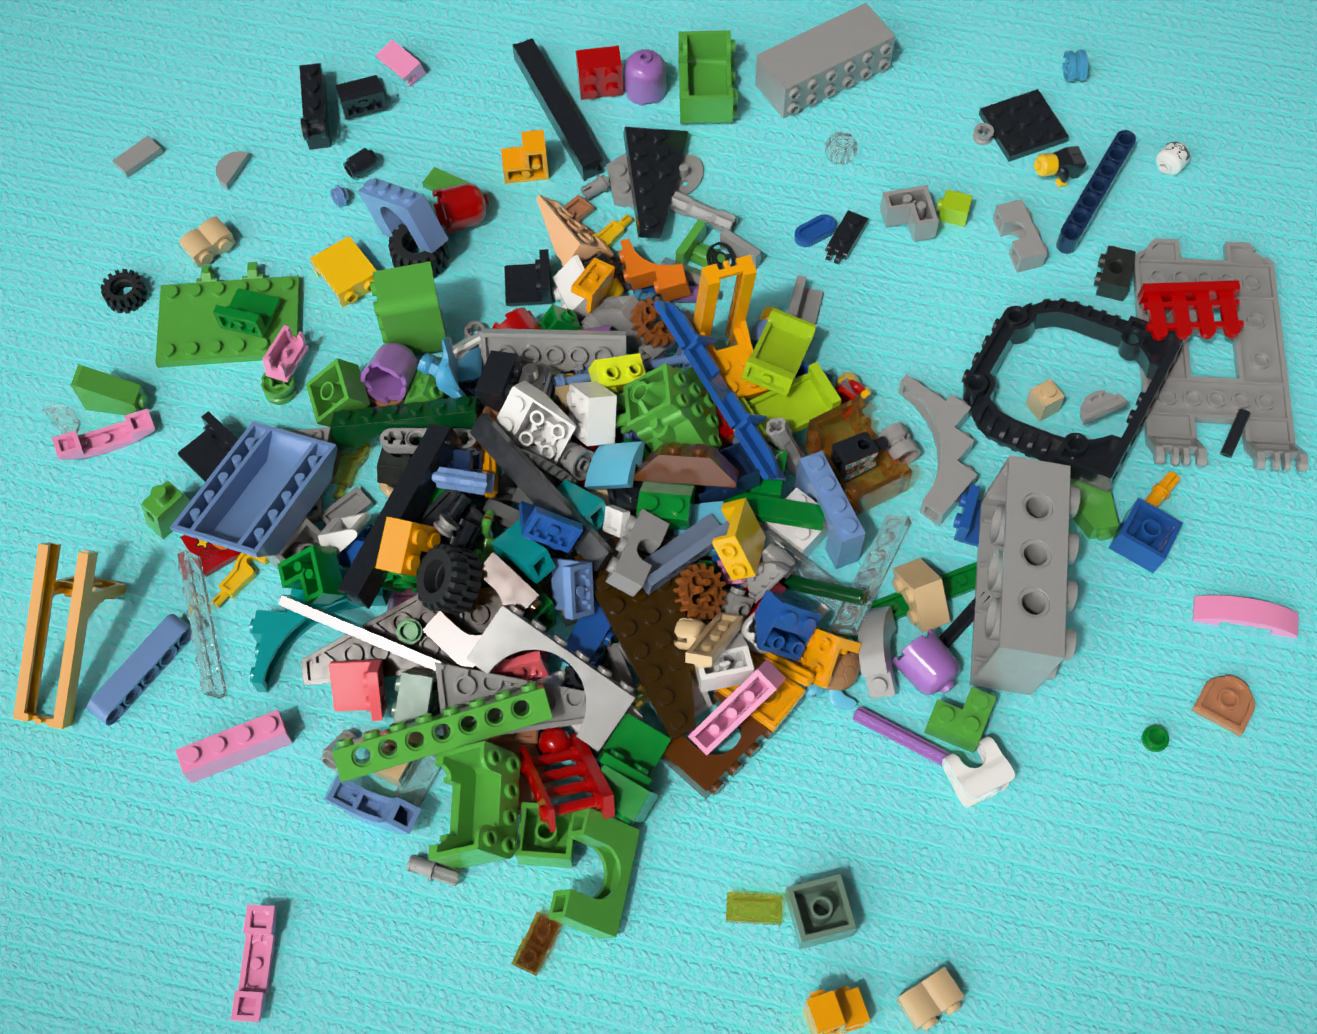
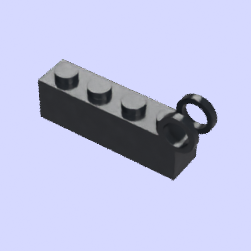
[299,63,331,150]

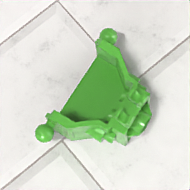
[615,363,722,453]

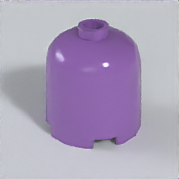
[625,49,667,106]
[360,342,418,403]
[892,629,959,695]

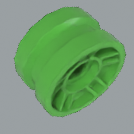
[261,373,298,405]

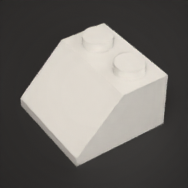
[551,255,589,323]

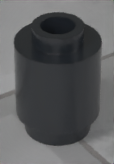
[343,148,378,179]

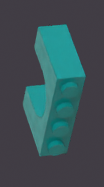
[491,480,606,584]

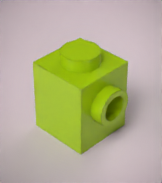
[936,189,973,227]

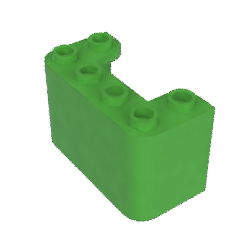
[678,30,738,124]
[370,261,447,355]
[428,741,521,869]

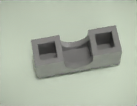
[992,199,1048,273]
[605,509,669,597]

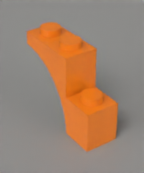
[619,238,691,301]

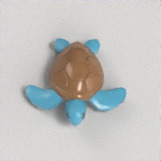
[805,637,860,710]

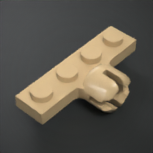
[674,612,744,668]

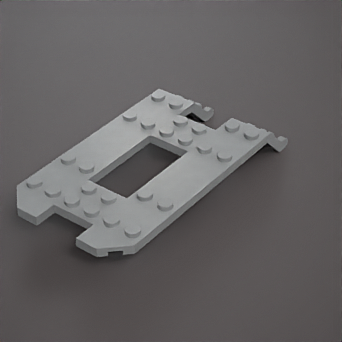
[1133,238,1309,472]

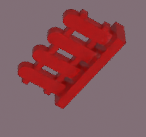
[1137,280,1244,341]

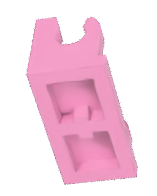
[375,40,426,86]
[263,325,309,382]

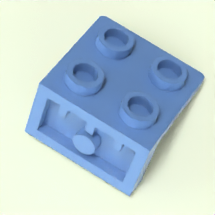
[551,558,594,620]

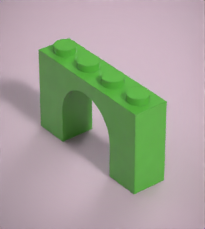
[548,808,640,939]

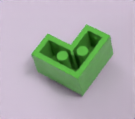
[924,687,996,753]

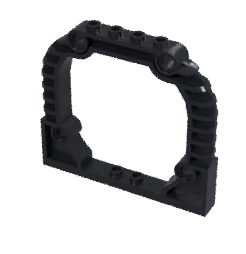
[962,298,1185,492]

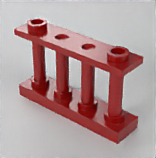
[519,733,615,832]

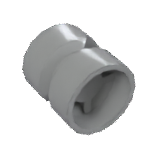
[877,422,921,469]
[556,440,594,481]

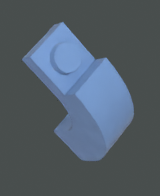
[323,775,421,835]

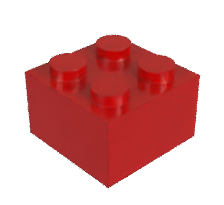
[575,45,623,100]

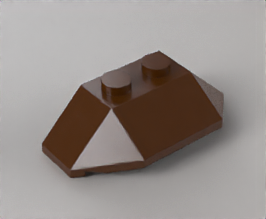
[634,442,739,488]

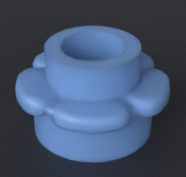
[330,185,349,207]

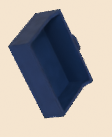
[695,442,760,504]

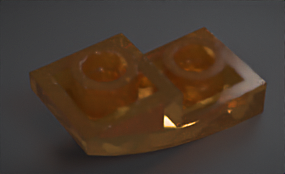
[511,912,563,976]

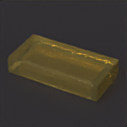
[726,892,782,926]

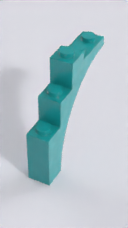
[250,569,389,693]

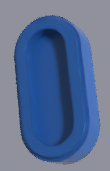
[794,214,836,247]

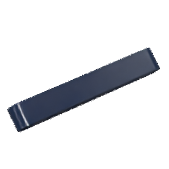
[1056,130,1136,254]

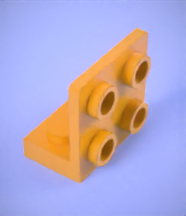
[793,627,861,688]

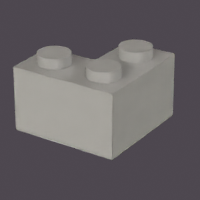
[880,185,939,241]

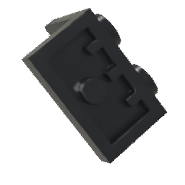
[336,75,388,120]
[504,249,552,306]
[178,411,238,482]

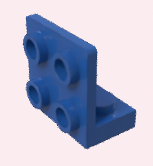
[519,501,583,553]

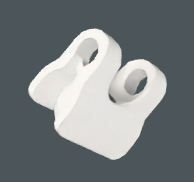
[942,736,1015,807]

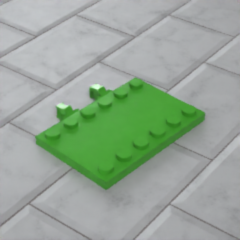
[155,262,301,368]

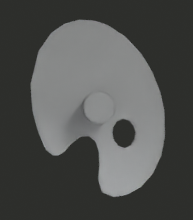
[672,154,703,196]

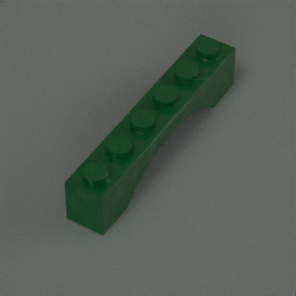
[330,396,481,450]

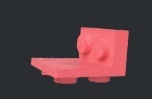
[491,650,549,681]
[329,659,387,721]

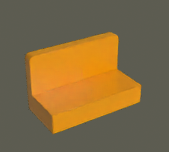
[571,257,615,314]

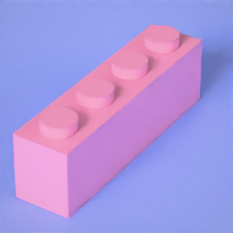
[688,659,786,756]
[176,710,292,783]

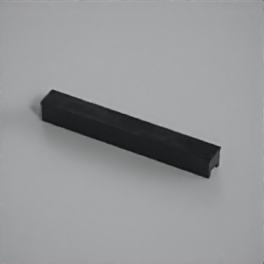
[512,38,603,181]
[338,424,461,609]

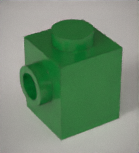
[540,304,581,330]

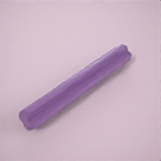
[853,707,951,767]

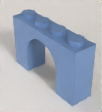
[358,178,449,253]
[794,451,866,569]

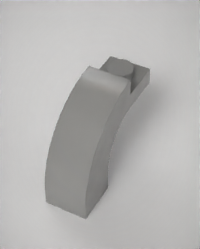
[858,606,898,698]

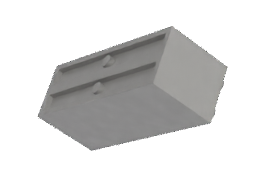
[755,3,895,119]

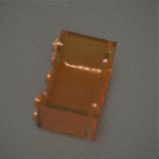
[805,396,912,516]

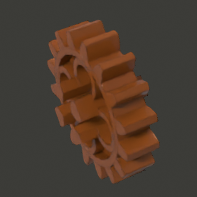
[630,297,675,348]
[673,563,727,620]

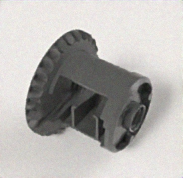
[483,448,581,529]

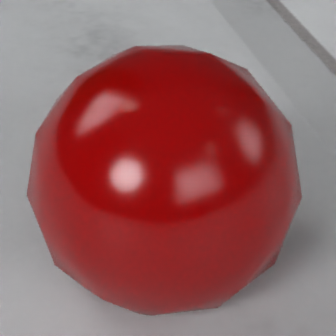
[538,727,572,755]

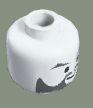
[1156,141,1190,175]

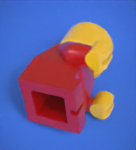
[835,372,871,417]

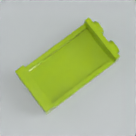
[741,308,817,397]
[739,362,841,445]

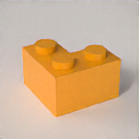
[501,130,549,184]
[375,517,441,577]
[802,986,871,1034]

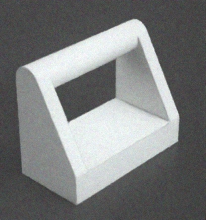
[318,512,371,555]

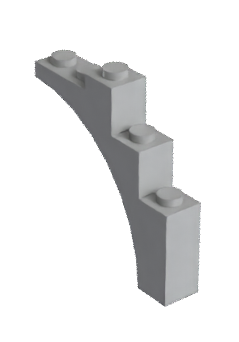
[898,374,978,526]

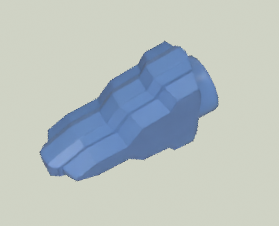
[432,467,494,495]

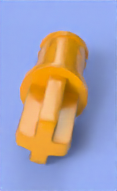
[1144,472,1180,508]

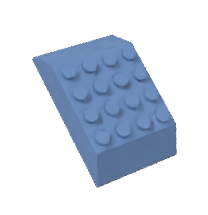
[170,421,337,557]

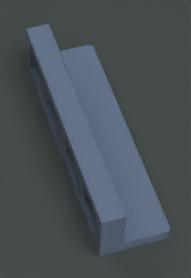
[642,514,729,595]

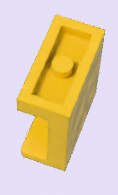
[310,236,377,307]
[712,498,766,581]

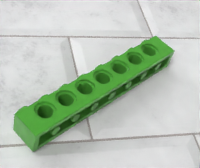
[332,682,553,782]

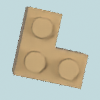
[892,558,950,633]

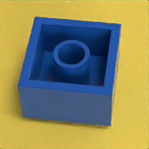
[1108,498,1183,573]

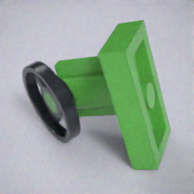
[676,219,736,270]

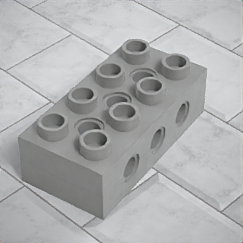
[970,455,1080,695]

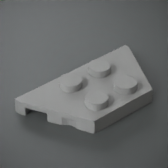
[606,153,634,210]

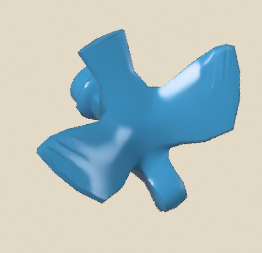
[417,337,482,398]

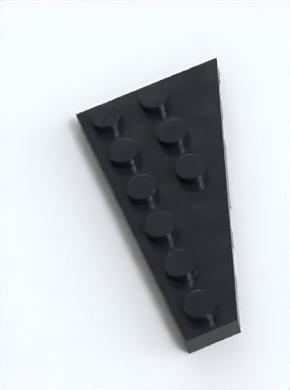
[623,127,689,239]

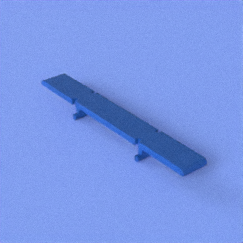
[654,300,786,481]

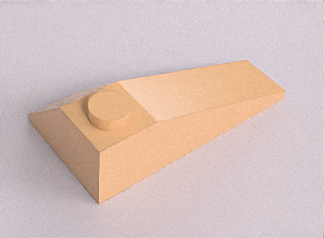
[536,194,614,266]

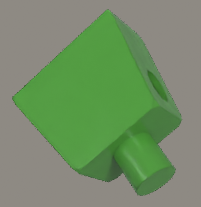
[141,481,191,540]

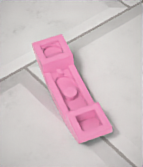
[52,408,155,460]
[1192,595,1299,638]
[231,904,276,1022]

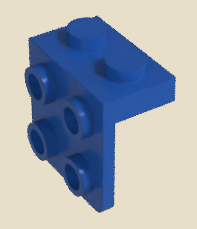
[953,484,981,547]

